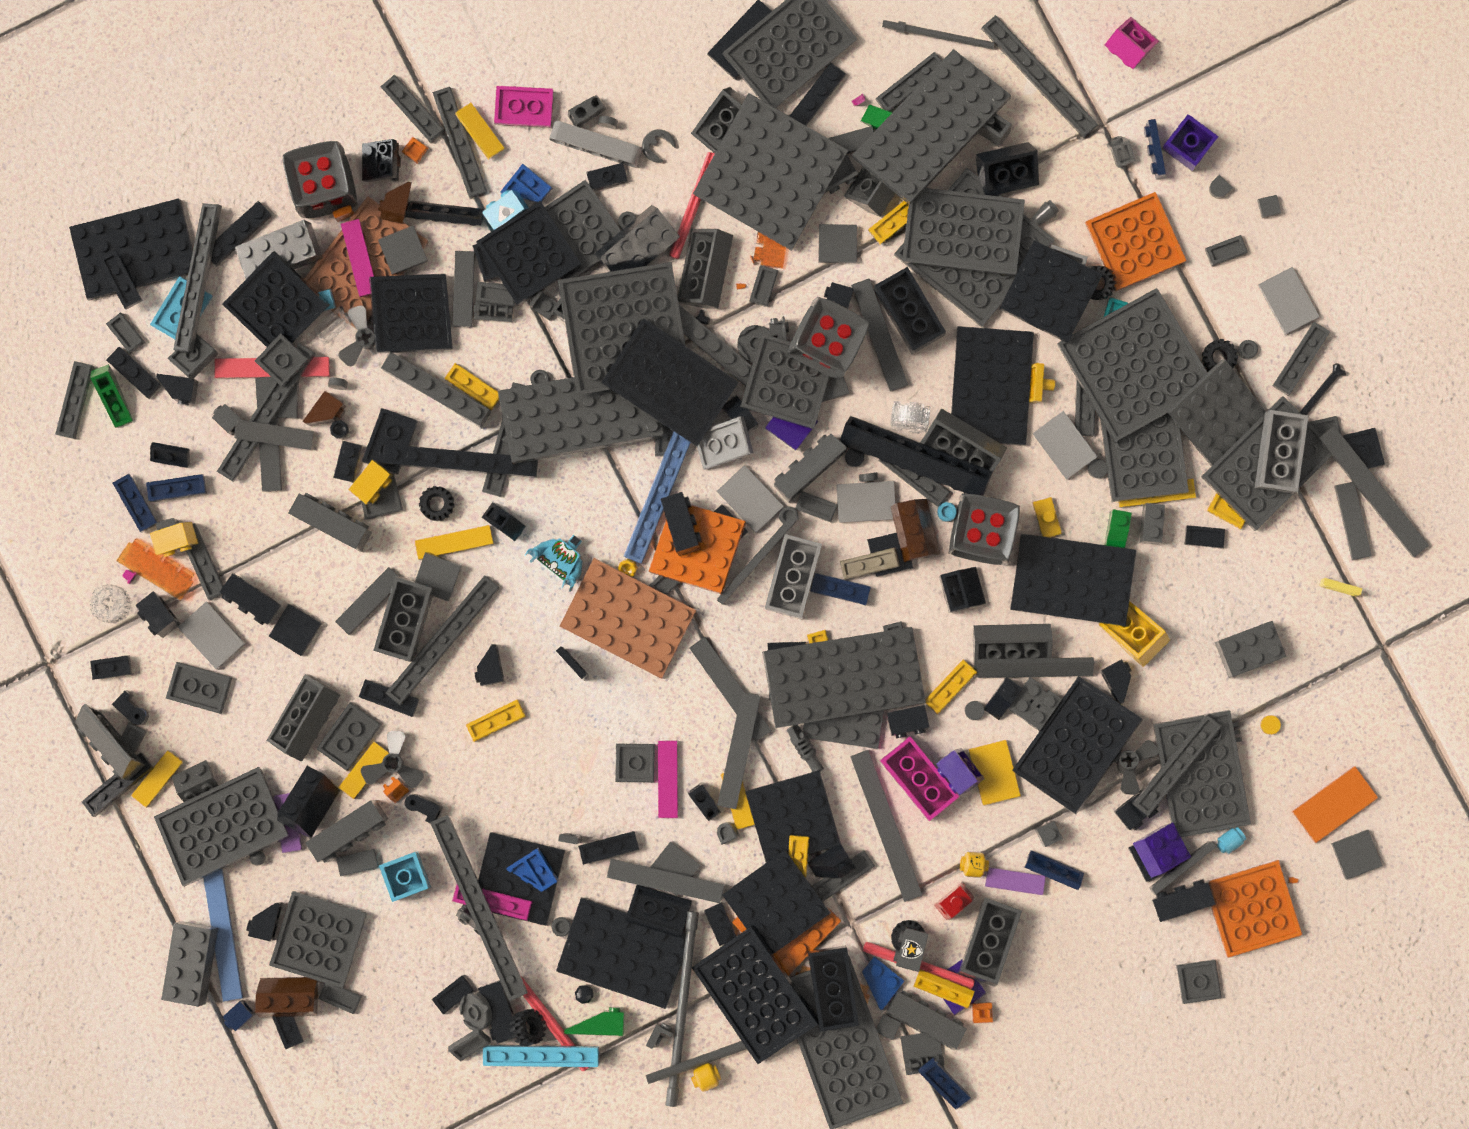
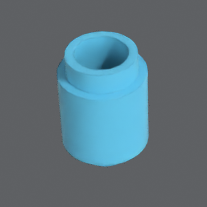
[1216,827,1246,854]

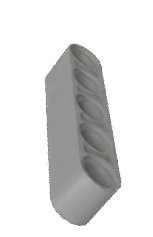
[549,121,643,167]

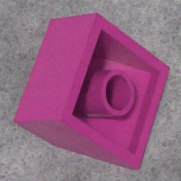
[1105,17,1159,69]

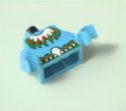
[524,535,583,592]

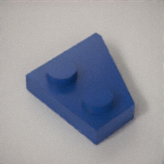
[500,164,553,202]
[506,848,559,892]
[862,957,904,1010]

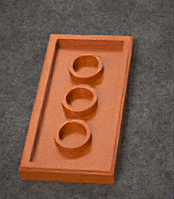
[1292,766,1378,843]

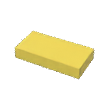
[1319,578,1363,597]

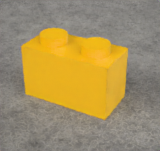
[348,460,393,504]
[150,522,198,557]

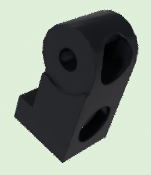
[112,690,149,725]
[687,783,721,821]
[404,794,443,823]

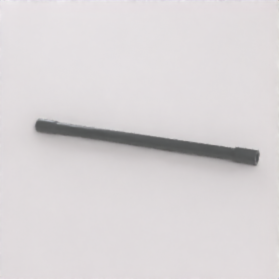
[665,911,699,1107]

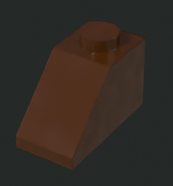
[378,182,412,224]
[302,391,346,426]

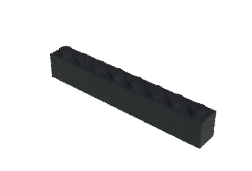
[840,415,993,496]
[382,444,538,478]

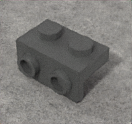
[825,155,859,194]
[171,760,219,802]

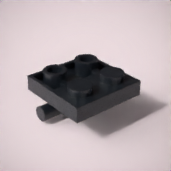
[362,139,401,182]

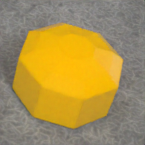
[618,558,638,577]

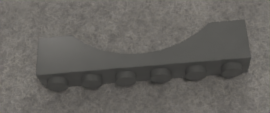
[381,352,491,429]

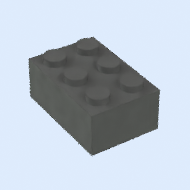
[1215,621,1287,678]

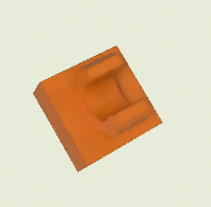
[383,777,410,804]
[972,1002,993,1023]

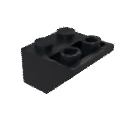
[939,567,986,613]

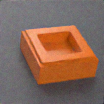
[401,137,428,164]
[333,205,354,222]

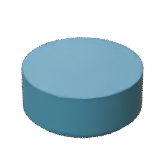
[937,502,957,522]

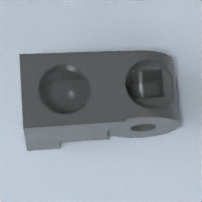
[568,95,606,128]

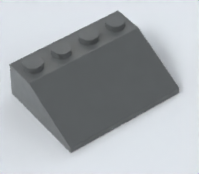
[691,87,745,153]
[920,408,1007,494]

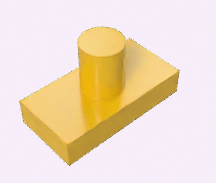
[1029,363,1055,404]
[1032,497,1062,538]

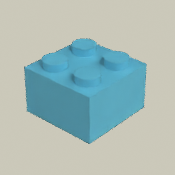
[379,851,431,902]

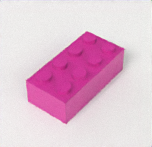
[880,736,959,821]

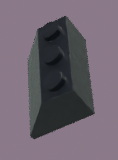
[976,142,1039,196]
[277,765,340,839]

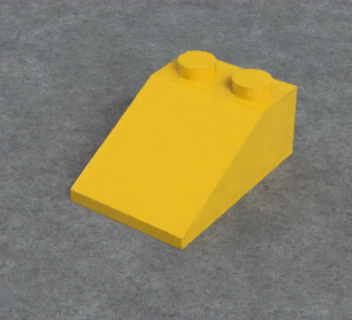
[1099,601,1170,667]

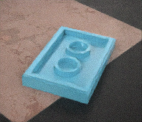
[150,276,213,340]

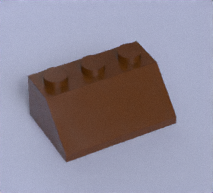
[890,499,941,562]
[255,977,318,1017]

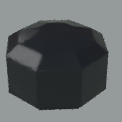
[330,420,349,439]
[575,984,594,1004]

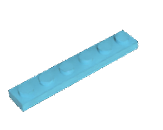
[483,1045,599,1067]

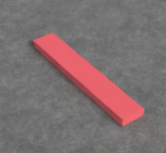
[215,357,330,378]

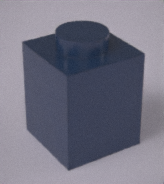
[223,1000,255,1031]

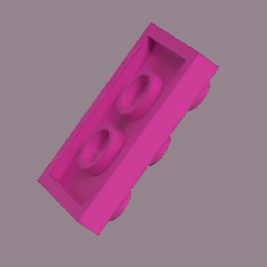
[494,86,554,128]

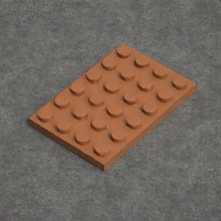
[304,196,429,329]
[559,558,697,679]

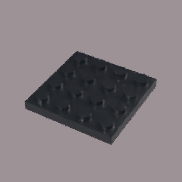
[476,201,581,306]
[999,240,1103,343]
[222,251,330,347]
[369,274,452,354]
[745,770,841,862]
[478,832,565,926]
[722,849,831,954]

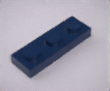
[1144,119,1166,180]
[112,473,157,533]
[146,474,207,502]
[810,573,871,606]
[1024,850,1084,890]
[918,1058,971,1110]

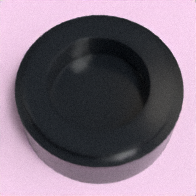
[845,448,864,467]

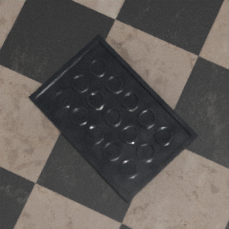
[69,198,193,301]
[601,318,739,446]
[951,326,1034,446]
[1010,534,1136,626]
[1012,676,1143,815]
[556,897,686,1009]
[692,925,819,1064]

